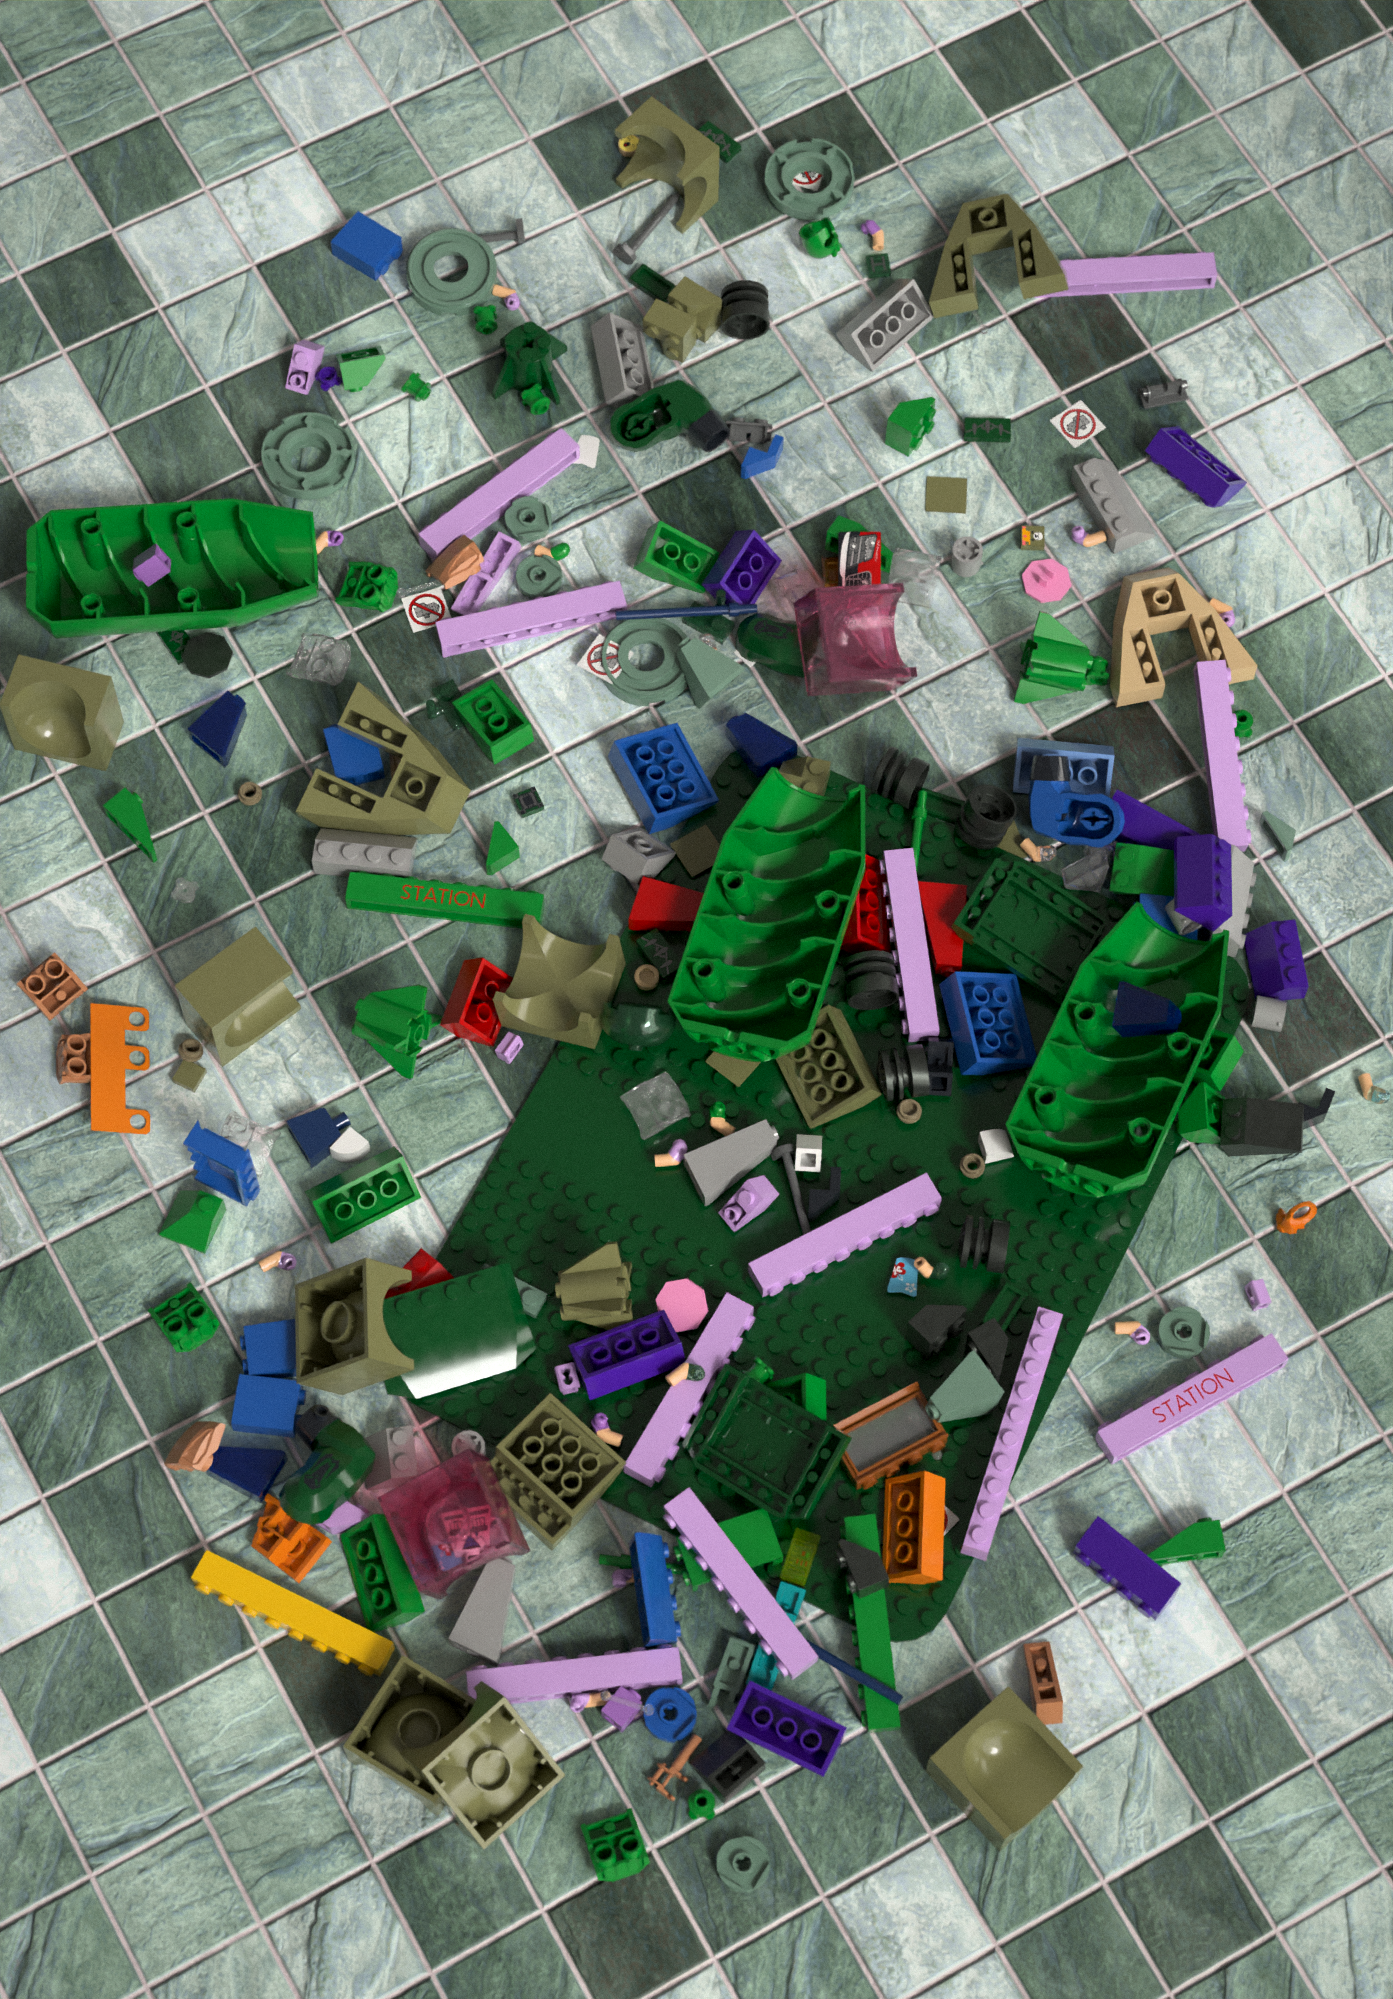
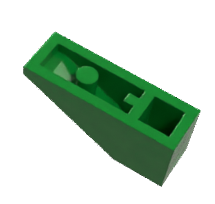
[825,515,893,573]
[103,788,157,863]
[1147,1517,1226,1565]

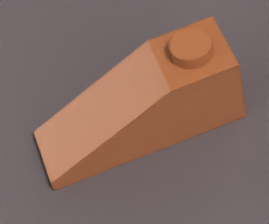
[1023,1641,1063,1725]

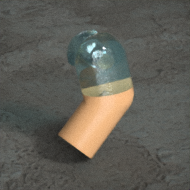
[1358,1073,1390,1104]

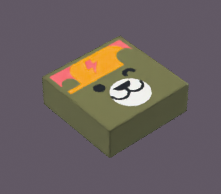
[1020,525,1045,551]

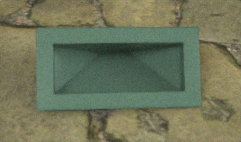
[1259,810,1296,862]

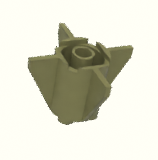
[555,1241,634,1330]

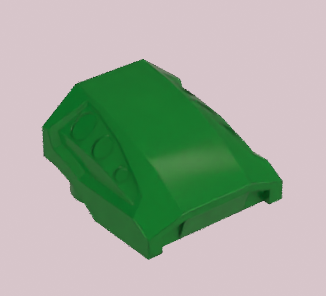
[335,562,398,612]
[147,1282,220,1352]
[580,1808,650,1882]

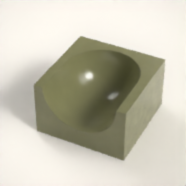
[0,654,124,771]
[175,926,301,1067]
[295,1258,414,1395]
[343,1655,476,1816]
[925,1686,1084,1852]

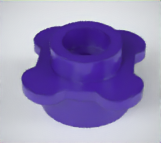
[315,367,342,391]

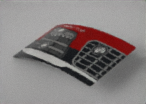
[838,532,881,599]

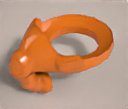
[1275,1201,1317,1234]

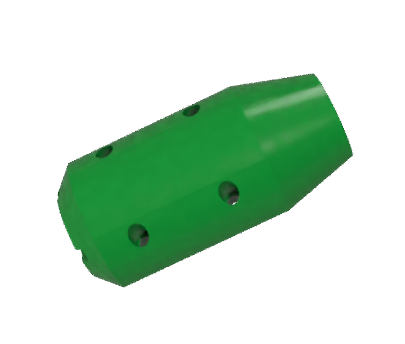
[26,498,319,639]
[668,767,866,1062]
[1005,902,1230,1197]

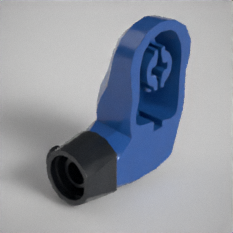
[1028,756,1125,848]

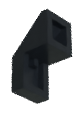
[927,1037,954,1096]
[1298,1088,1335,1130]
[808,1166,841,1222]

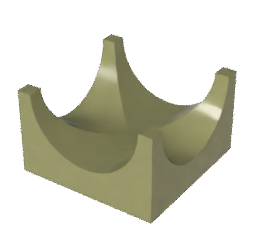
[615,96,720,234]
[493,914,626,1049]
[400,1681,565,1849]

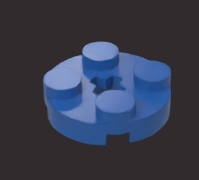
[643,1687,697,1743]

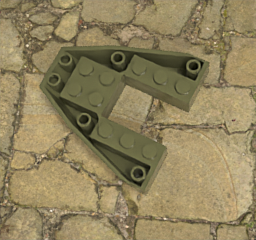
[929,193,1069,319]
[296,682,471,835]

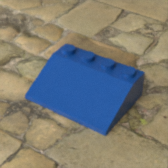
[608,723,719,834]
[939,972,1037,1075]
[628,1532,681,1648]

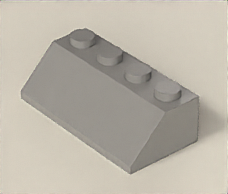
[836,278,934,371]
[591,312,654,408]
[1071,458,1155,554]
[312,828,417,878]
[1208,844,1257,957]

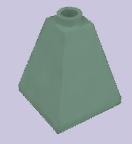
[676,637,745,709]
[925,1350,1004,1423]

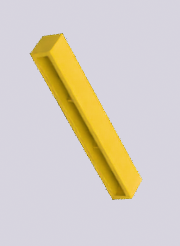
[191,1550,395,1676]

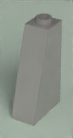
[683,1119,779,1206]
[448,1554,516,1667]

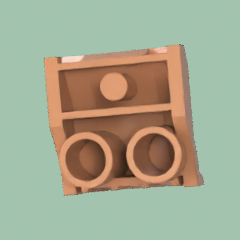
[426,535,484,590]
[16,952,88,1021]
[56,1033,91,1084]
[164,1421,226,1472]

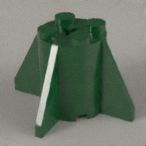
[492,321,567,406]

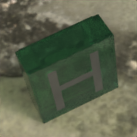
[865,253,891,279]

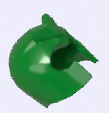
[799,217,842,259]

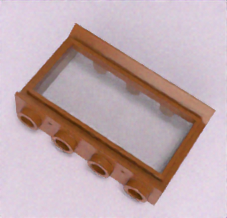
[833,1381,948,1490]

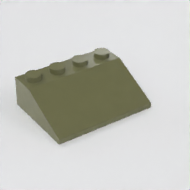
[776,1005,883,1129]

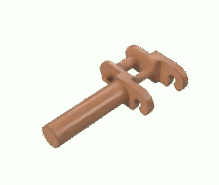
[647,1734,702,1801]

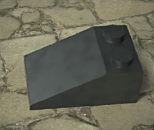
[1220,1097,1304,1157]

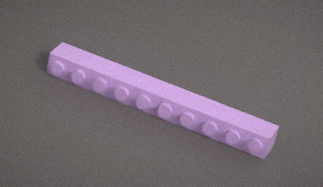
[961,1306,1063,1561]

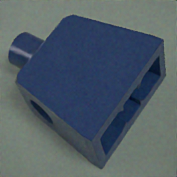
[286,1108,351,1168]

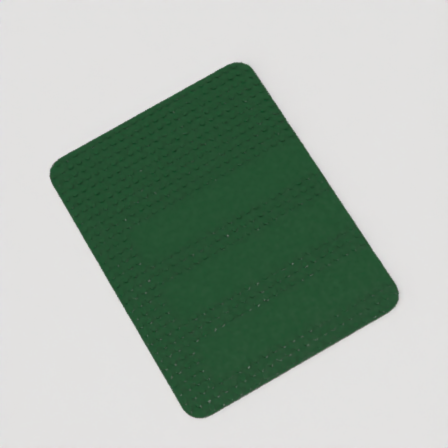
[403,744,1250,1643]

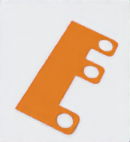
[90,1003,150,1134]

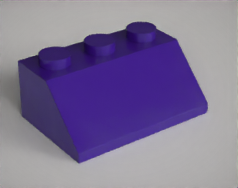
[702,529,782,605]
[1244,919,1309,1000]

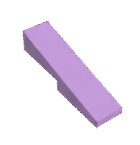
[451,532,522,616]

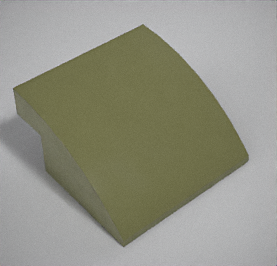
[476,1393,626,1551]

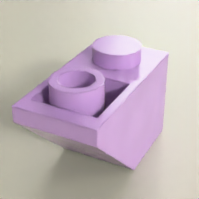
[285,340,325,395]
[718,1175,779,1231]
[316,1502,370,1535]

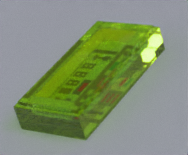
[780,1528,821,1587]

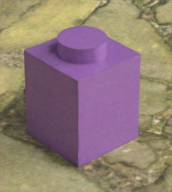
[133,544,171,586]
[601,1686,642,1733]

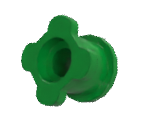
[473,305,498,335]
[401,372,432,402]
[521,384,550,415]
[1086,656,1109,686]
[1233,710,1253,738]
[742,1356,774,1383]
[688,1789,715,1820]

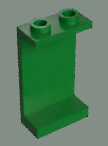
[673,1509,783,1592]

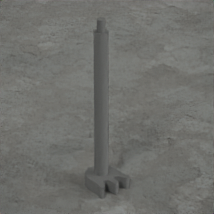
[612,192,680,265]
[479,218,525,244]
[771,1144,811,1235]

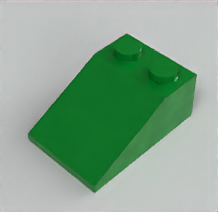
[633,520,719,594]
[452,679,534,765]
[1110,843,1174,897]
[1192,1030,1244,1092]

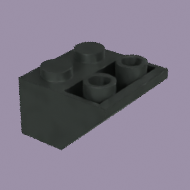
[905,1305,967,1359]
[964,1318,1008,1382]
[835,1539,889,1599]
[689,1730,766,1805]

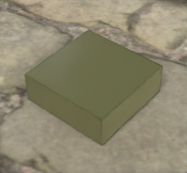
[172,1060,207,1093]

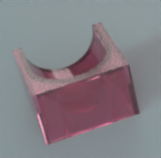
[794,583,917,696]
[378,1448,531,1600]

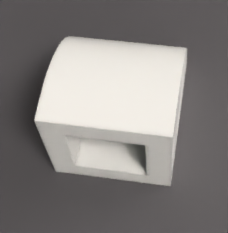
[330,1127,370,1163]
[978,1129,1014,1164]
[795,1134,822,1172]

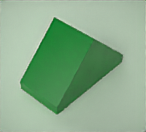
[486,821,520,876]

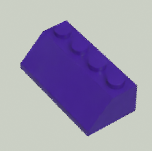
[1145,426,1247,508]
[1112,789,1201,851]
[1174,834,1232,932]
[568,1310,686,1400]
[1073,1516,1182,1620]
[726,1681,847,1777]

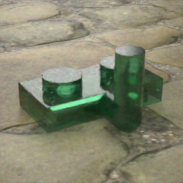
[682,589,735,644]
[426,679,465,731]

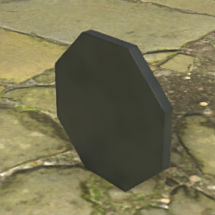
[182,632,233,678]

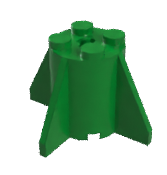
[1013,611,1093,704]
[351,984,443,1079]

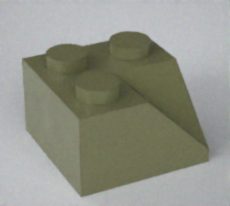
[668,276,722,343]
[643,299,697,363]
[779,756,831,796]

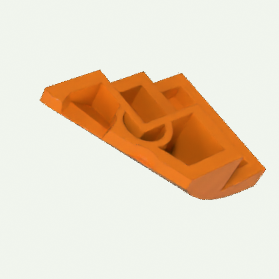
[251,1493,332,1584]

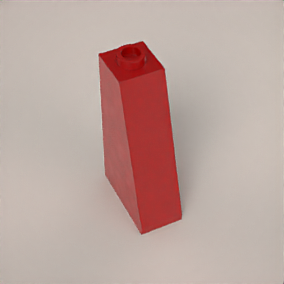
[629,876,704,931]
[918,881,967,977]

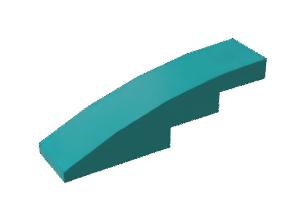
[746,1581,807,1691]

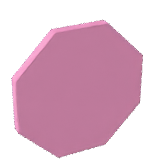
[1022,559,1071,603]
[656,1278,708,1332]

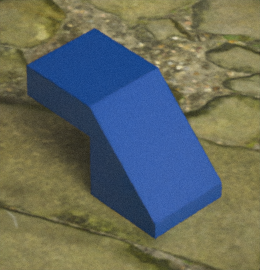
[741,434,784,479]

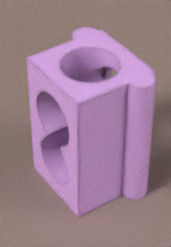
[495,1032,524,1064]
[1244,1279,1271,1311]
[554,1362,580,1395]

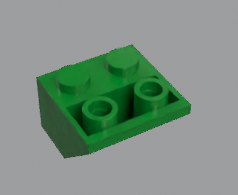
[885,397,936,457]

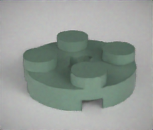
[505,496,552,542]
[516,555,563,599]
[1158,1307,1210,1359]
[716,1836,770,1893]

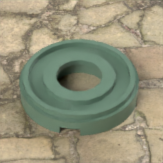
[765,138,855,221]
[406,228,497,316]
[261,412,355,500]
[602,618,688,707]

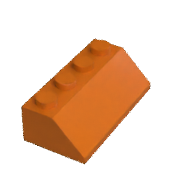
[882,1471,946,1584]

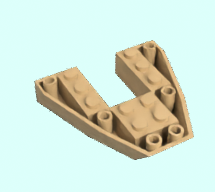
[1110,567,1257,707]

